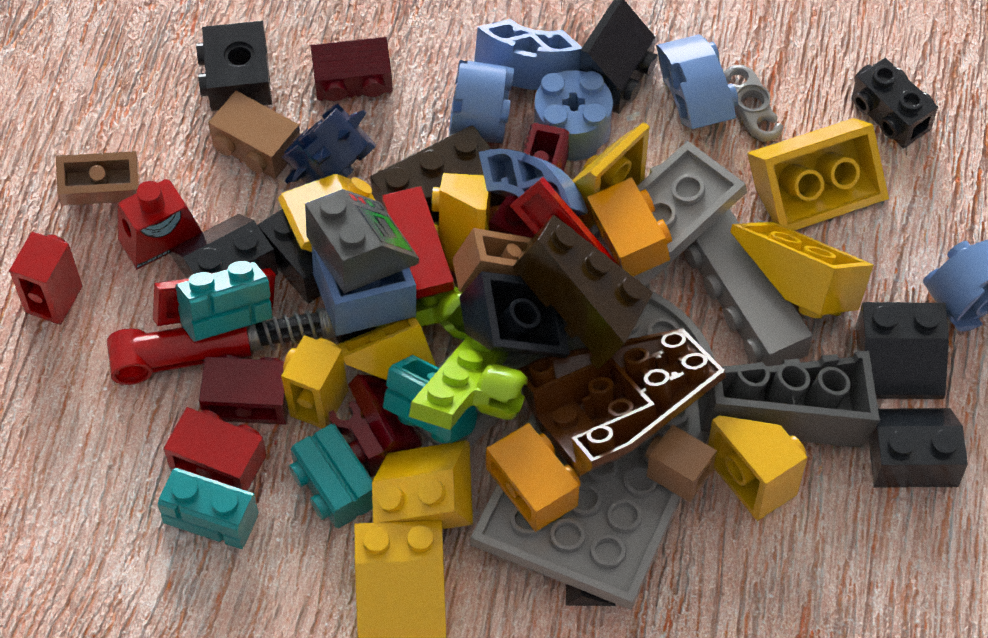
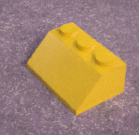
[747,118,889,231]

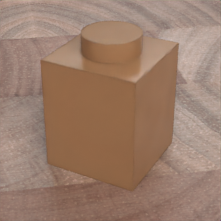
[645,425,717,502]

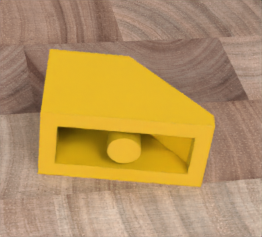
[337,317,436,380]

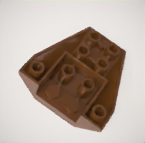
[516,328,726,477]

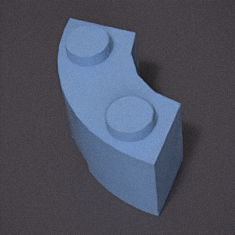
[474,19,582,90]
[656,34,738,129]
[479,149,588,216]

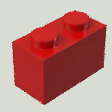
[9,231,83,325]
[163,407,267,491]

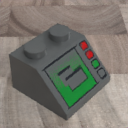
[305,189,419,294]

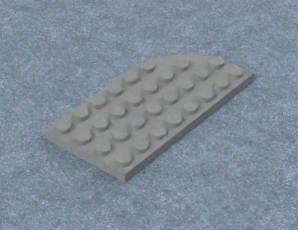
[470,292,715,610]

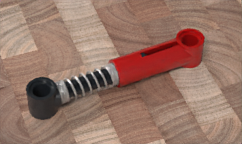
[107,307,376,385]

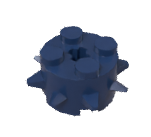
[282,103,376,184]

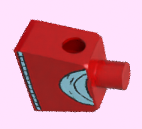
[118,179,202,270]

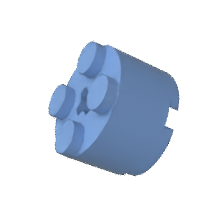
[449,60,514,143]
[534,70,613,161]
[923,239,988,331]

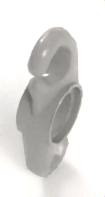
[724,65,784,142]

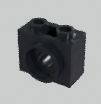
[196,20,272,111]

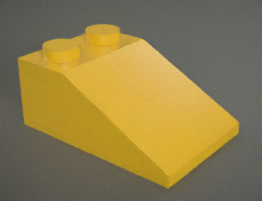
[572,122,650,229]
[730,222,874,319]
[354,520,447,638]

